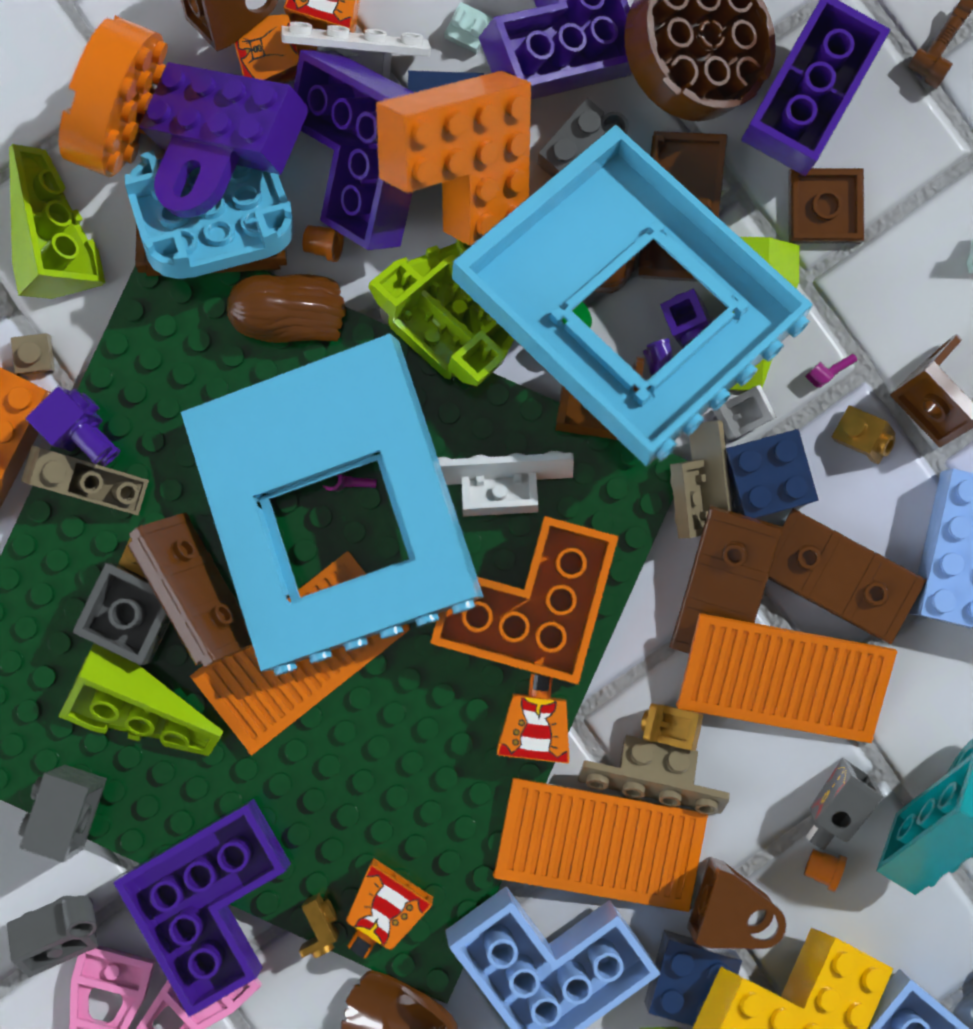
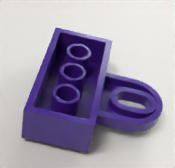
[139,62,309,218]

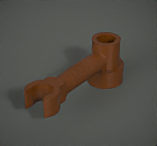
[908,0,973,89]

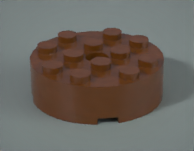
[624,0,776,121]

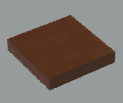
[788,168,864,243]

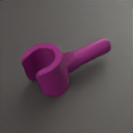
[805,354,857,388]
[323,473,377,492]

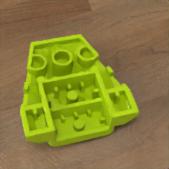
[368,239,515,386]

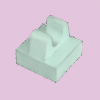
[444,1,493,54]

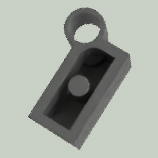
[537,98,629,178]
[7,895,98,977]

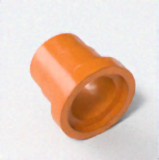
[302,225,344,262]
[804,849,847,892]

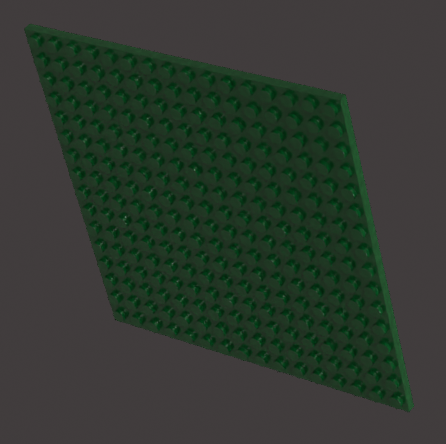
[0,265,688,1004]

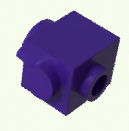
[660,288,712,348]

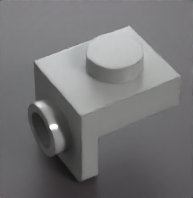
[713,385,777,441]

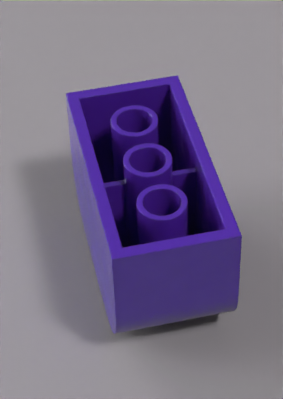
[740,0,891,176]

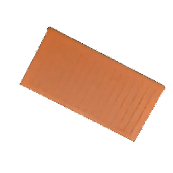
[190,551,410,755]
[676,613,897,744]
[492,778,708,912]

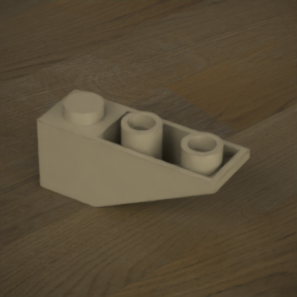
[21,446,149,515]

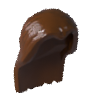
[227,274,346,343]
[341,970,458,1029]

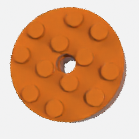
[59,15,168,177]

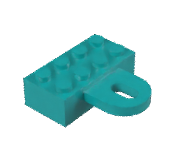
[876,738,973,895]

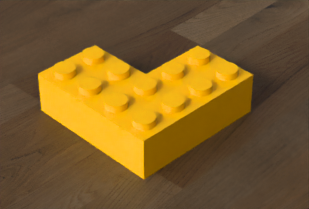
[693,928,894,1029]

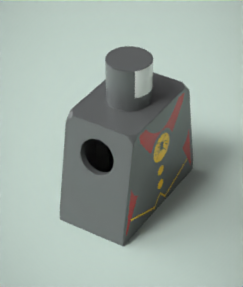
[806,758,884,850]

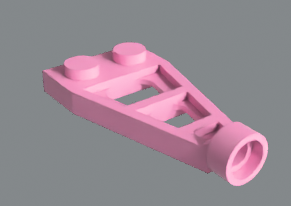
[69,945,156,1029]
[136,978,262,1029]

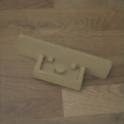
[670,420,733,539]
[578,735,730,815]

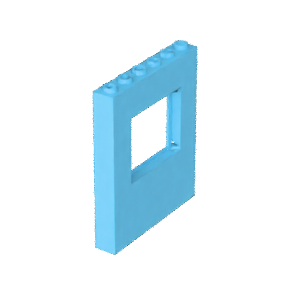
[452,125,813,466]
[181,334,484,676]

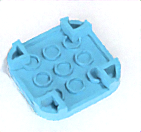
[125,150,295,279]

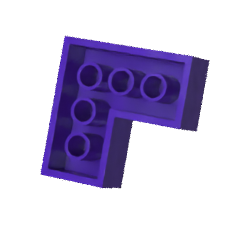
[478,0,632,100]
[293,50,414,250]
[113,798,291,1017]

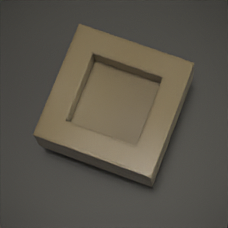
[11,333,55,375]

